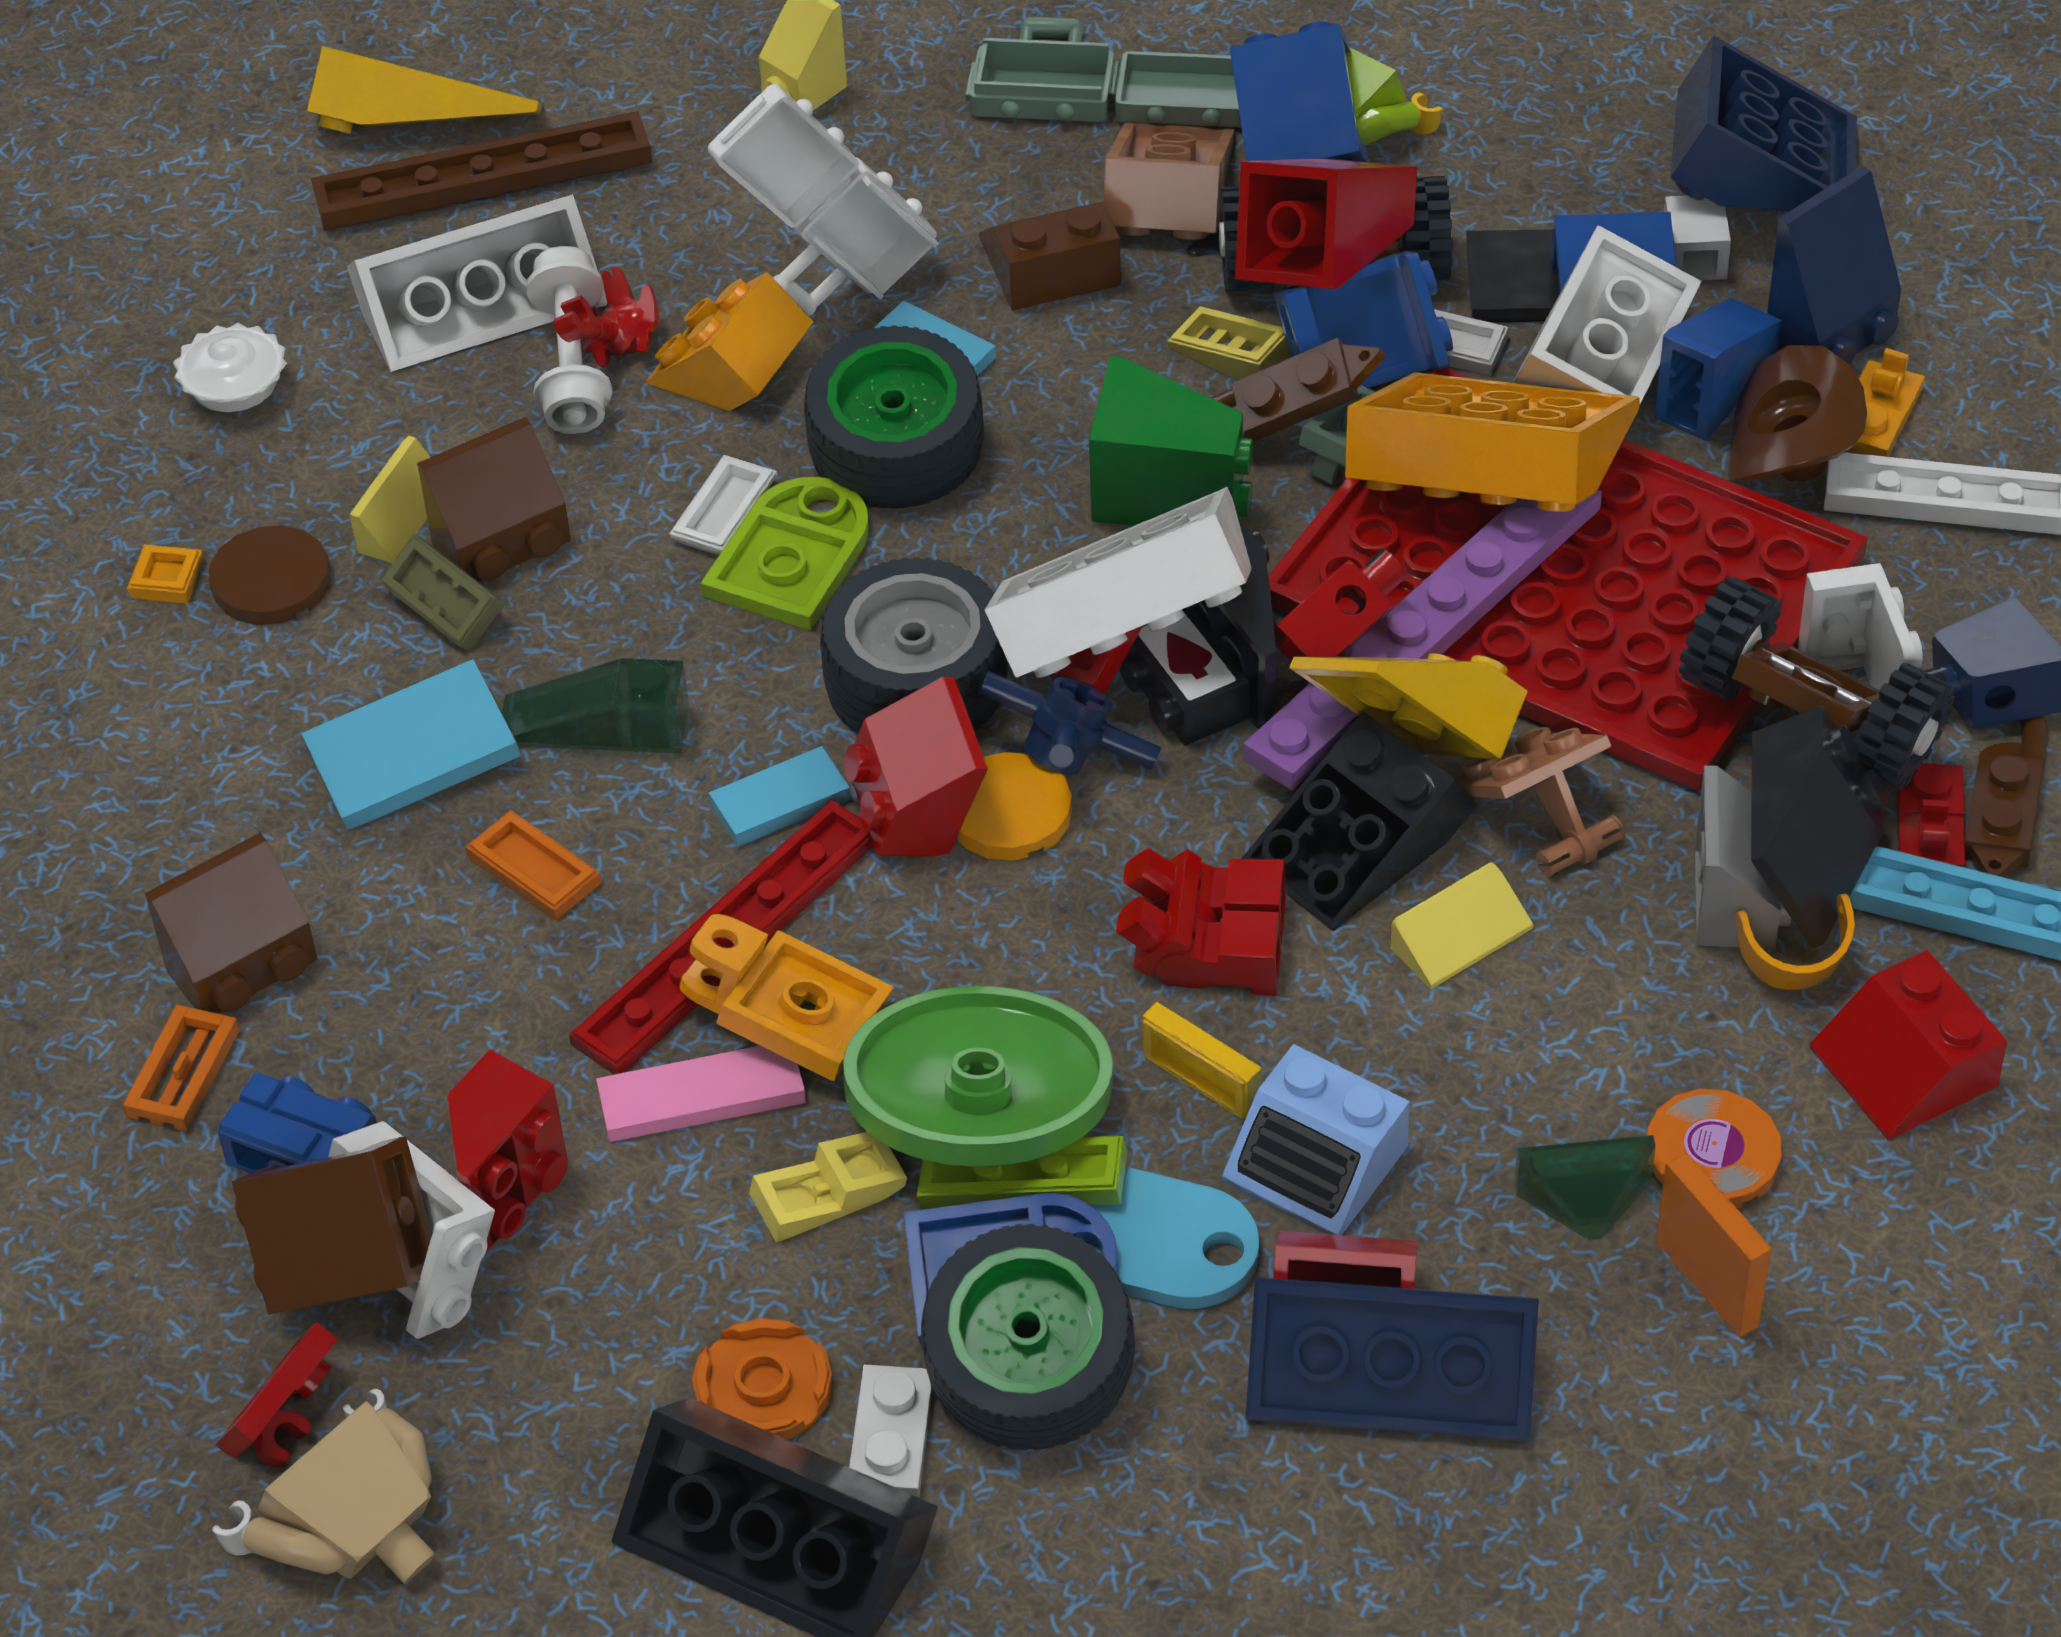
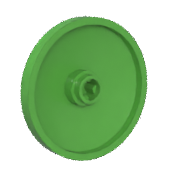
[843,986,1113,1167]

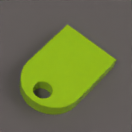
[700,477,869,631]

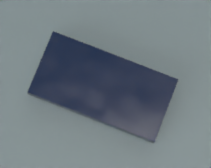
[1245,1276,1539,1442]

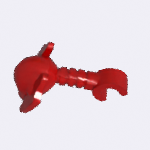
[552,266,659,368]

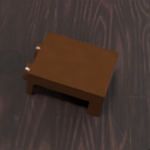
[231,1136,432,1315]

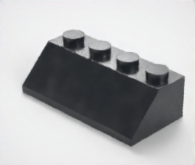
[611,1397,938,1637]

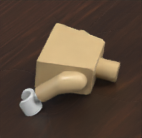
[212,1389,436,1584]

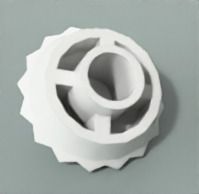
[173,323,287,412]

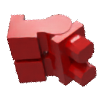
[1116,848,1287,996]

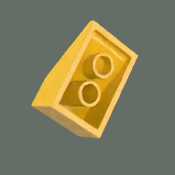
[1289,653,1528,760]

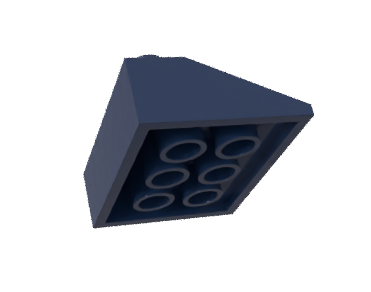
[1670,35,1857,212]

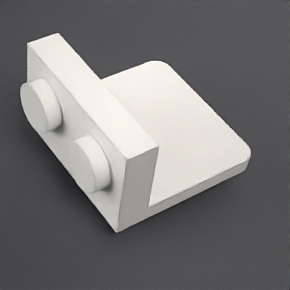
[1797,563,1923,690]

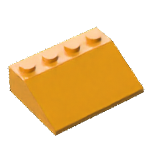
[1345,372,1640,512]

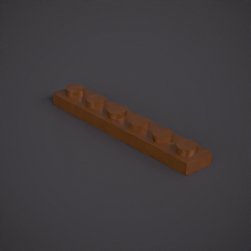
[311,111,652,231]

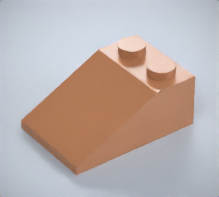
[1103,122,1235,240]

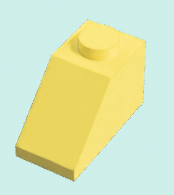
[759,0,847,110]

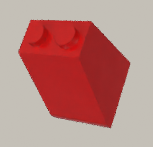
[1235,159,1417,289]

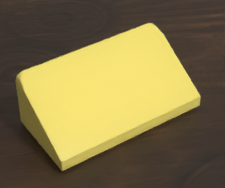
[350,436,430,563]
[1390,862,1533,989]

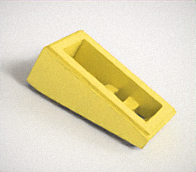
[1167,306,1291,380]

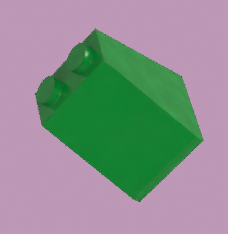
[1089,356,1253,526]

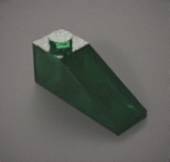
[501,658,689,754]

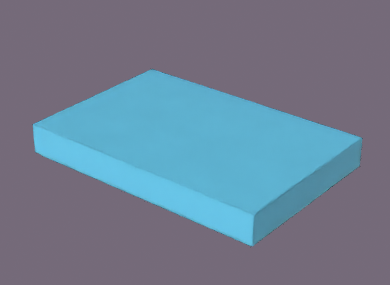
[301,659,521,830]

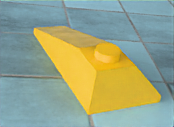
[307,46,543,134]

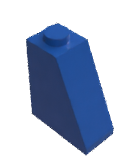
[1655,298,1782,441]

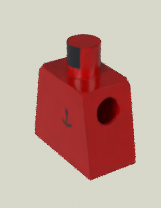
[1274,548,1408,662]

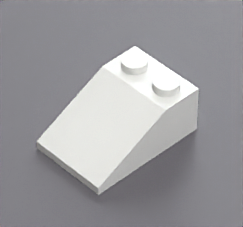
[1513,225,1702,403]

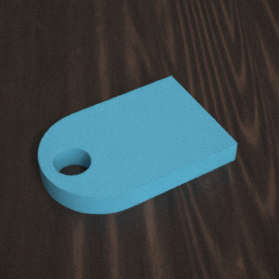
[1086,1167,1259,1309]

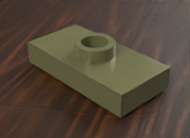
[379,534,506,651]

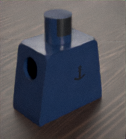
[1923,597,2061,728]

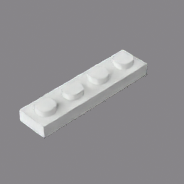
[1824,452,2061,535]

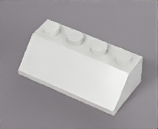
[347,194,607,372]
[985,487,1252,678]

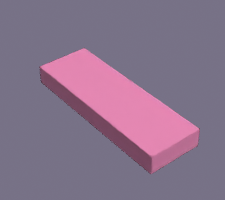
[596,1046,806,1142]

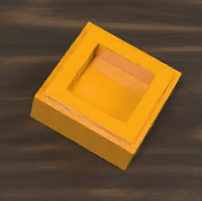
[127,544,205,604]

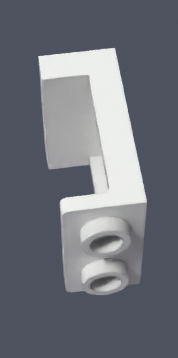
[328,1121,495,1339]

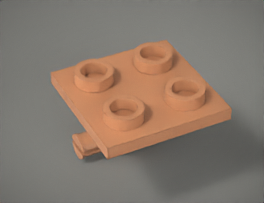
[1455,727,1626,877]

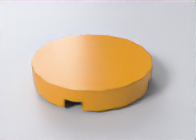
[957,752,1072,861]

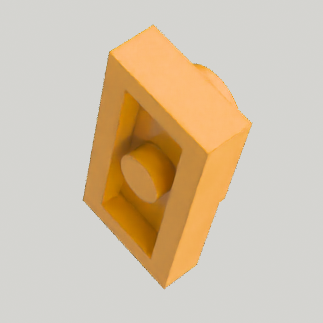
[1846,348,1925,457]

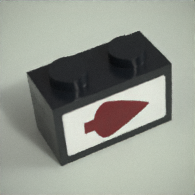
[1119,607,1250,746]

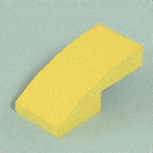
[749,1132,907,1243]

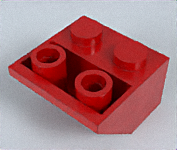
[447,1049,568,1252]

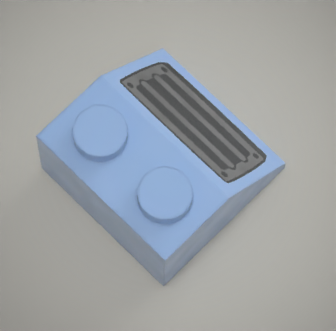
[1222,1044,1410,1235]

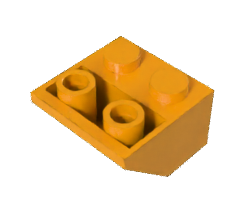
[646,272,813,411]

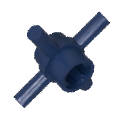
[978,671,1161,775]

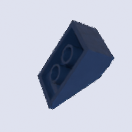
[1767,165,1901,364]

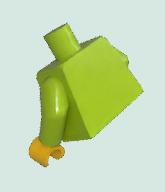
[1346,48,1443,146]

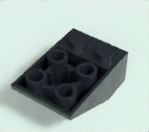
[1242,710,1477,930]

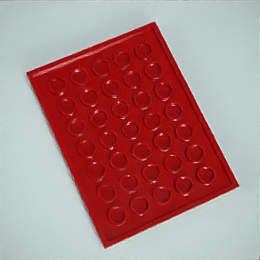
[1268,367,1868,791]

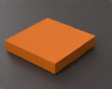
[1656,1152,1771,1337]

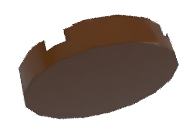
[209,525,331,625]

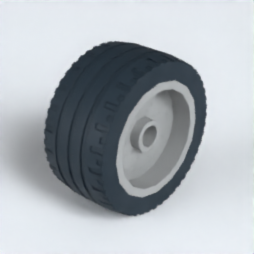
[820,557,1009,734]

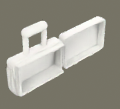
[708,84,939,316]

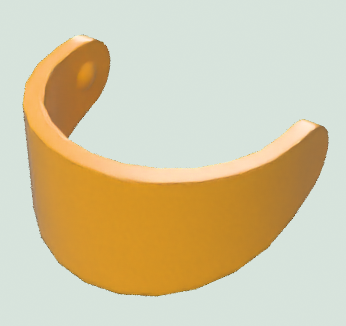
[1735,893,1855,990]

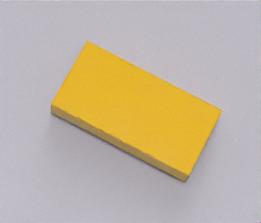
[1142,1002,1262,1120]

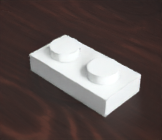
[849,1365,933,1498]

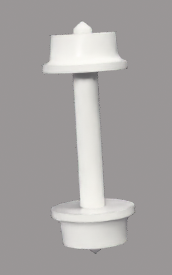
[526,246,613,434]

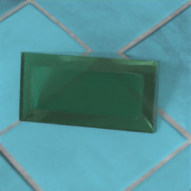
[1514,1135,1656,1240]

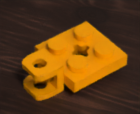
[679,914,894,1082]

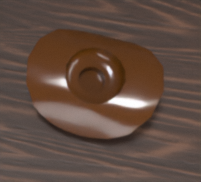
[1728,345,1867,482]

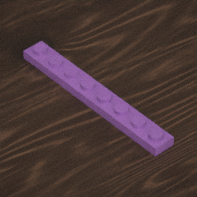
[1243,490,1602,791]

